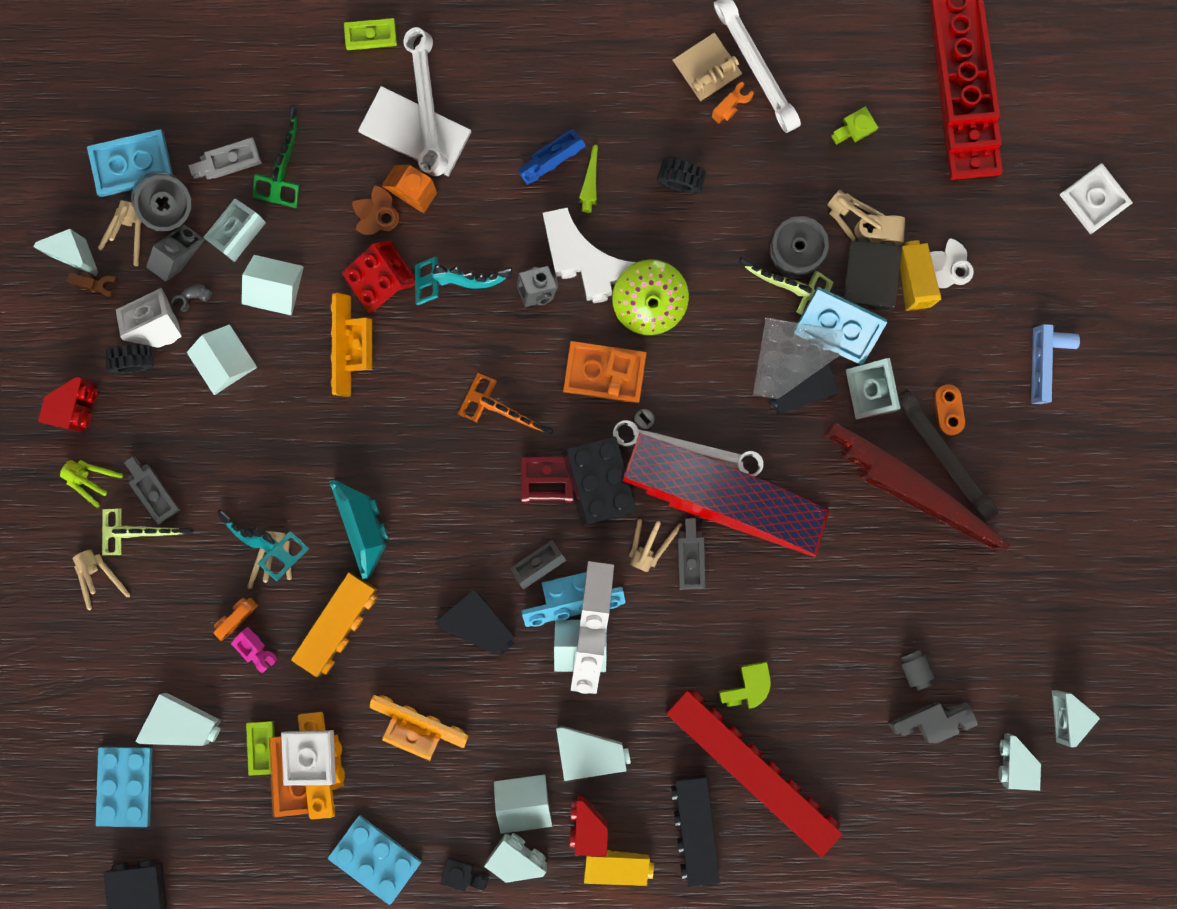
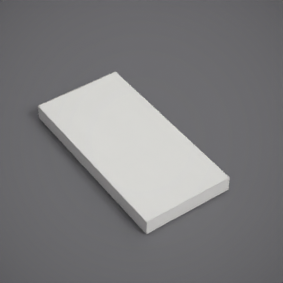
[358,86,471,177]

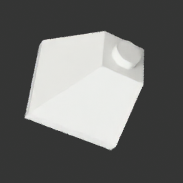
[116,288,182,348]

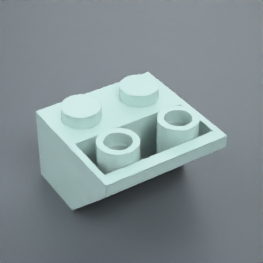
[484,833,548,883]

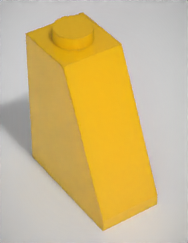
[898,240,941,311]
[584,850,654,886]

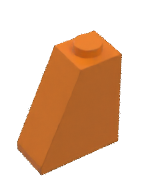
[381,165,438,213]

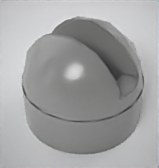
[634,409,655,430]

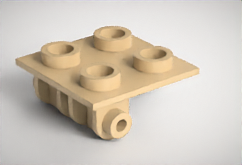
[673,33,742,102]

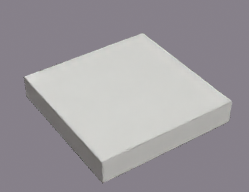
[1060,163,1133,234]
[281,730,336,785]

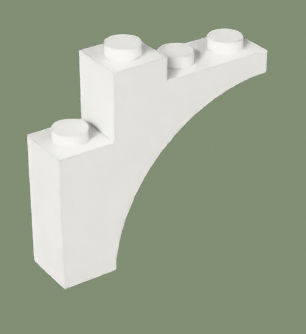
[543,208,636,303]
[571,561,614,694]

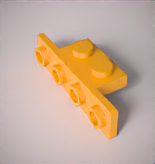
[331,293,372,397]
[370,695,468,761]
[298,712,345,819]

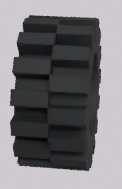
[657,158,706,194]
[105,344,154,374]

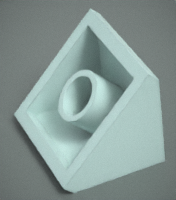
[203,199,266,262]
[34,229,98,276]
[242,255,304,316]
[187,325,257,395]
[846,358,900,419]
[554,620,607,672]
[1052,690,1100,747]
[494,774,552,834]

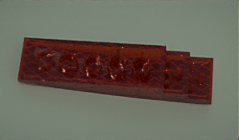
[824,423,1010,551]

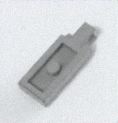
[188,138,262,179]

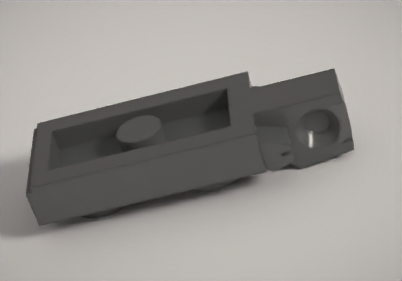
[124,457,181,525]
[678,518,705,590]

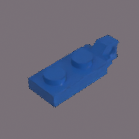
[517,129,586,185]

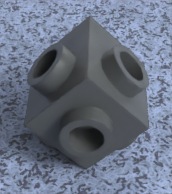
[516,266,558,307]

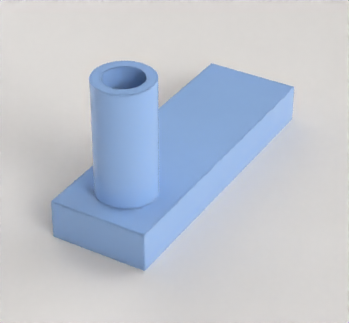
[1031,324,1080,404]

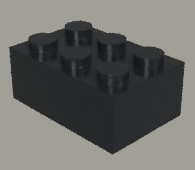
[562,436,637,527]

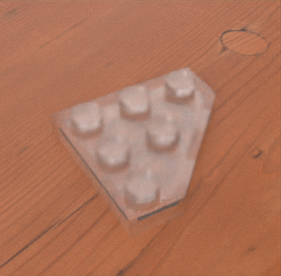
[753,318,843,399]

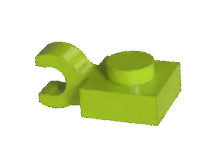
[831,106,878,145]

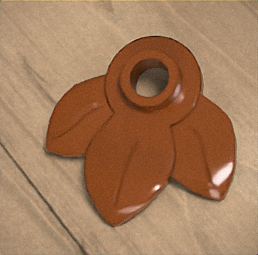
[352,186,399,235]

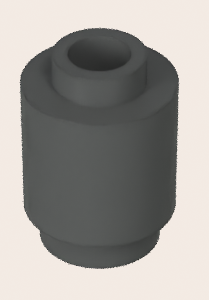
[901,650,935,691]

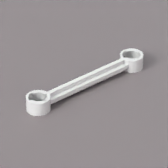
[714,0,801,133]
[404,27,448,176]
[613,420,764,477]

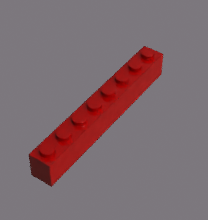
[665,690,843,858]

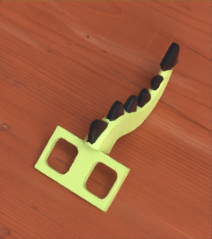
[739,257,834,316]
[102,509,194,555]

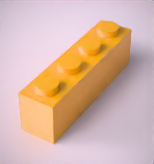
[291,573,378,677]

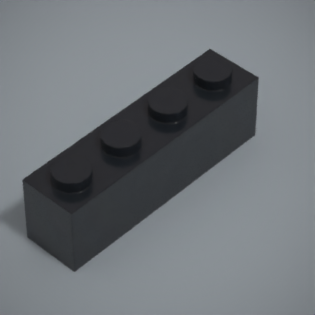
[671,775,720,887]

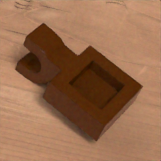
[67,271,118,298]

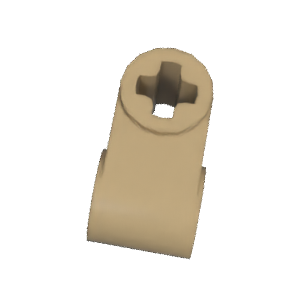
[854,214,905,246]

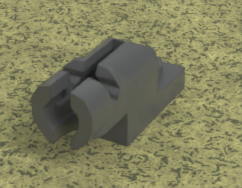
[889,702,978,743]

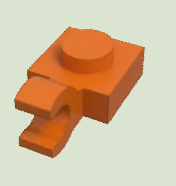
[712,82,754,124]
[605,349,637,398]

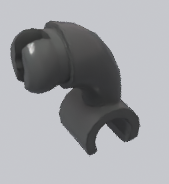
[171,284,212,312]

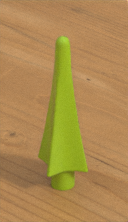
[579,145,598,213]

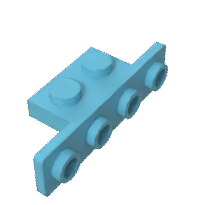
[521,572,626,627]

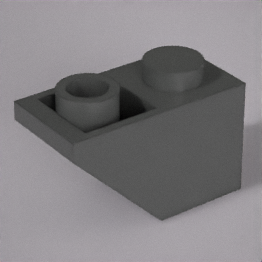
[146,224,204,282]

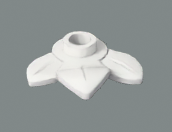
[930,238,973,288]

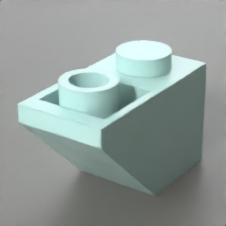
[999,733,1041,791]

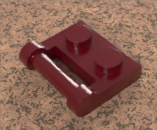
[521,457,573,504]

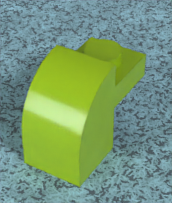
[718,661,771,709]

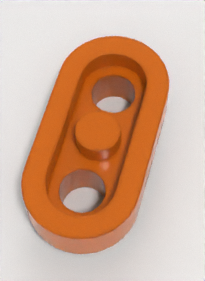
[934,384,965,436]
[213,597,258,641]

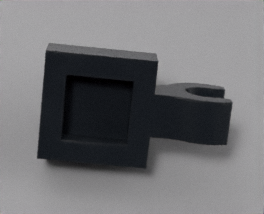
[440,857,489,892]

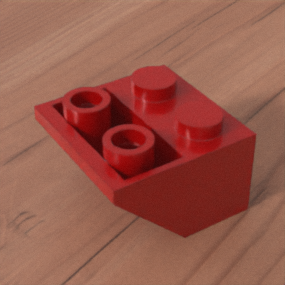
[38,377,98,433]
[570,794,608,856]

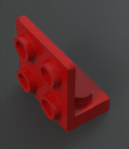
[342,240,415,313]

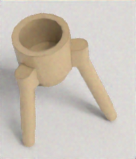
[827,190,885,242]
[98,201,141,266]
[629,519,682,572]
[247,531,292,589]
[72,550,130,610]

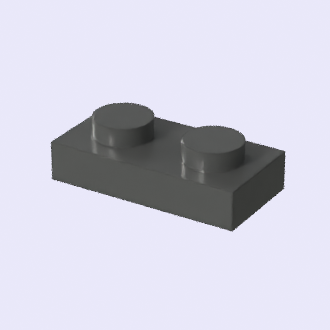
[510,540,566,590]

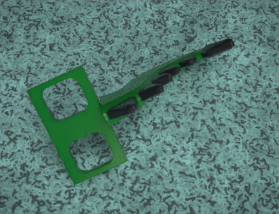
[252,105,300,208]

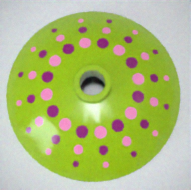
[612,259,689,335]

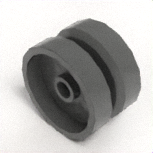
[131,171,191,231]
[769,216,829,278]

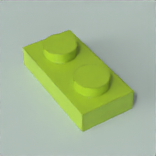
[344,18,397,50]
[246,721,275,776]

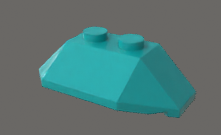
[329,480,389,579]

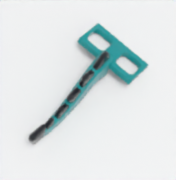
[415,257,513,305]
[217,510,309,581]

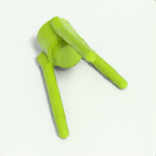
[60,460,123,508]

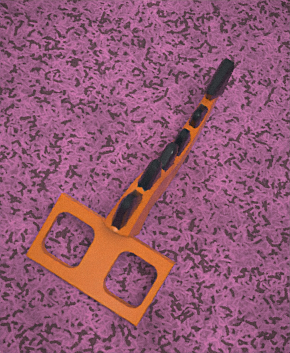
[458,373,554,435]

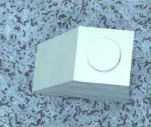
[135,693,220,746]
[556,726,631,781]

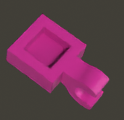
[231,627,277,673]

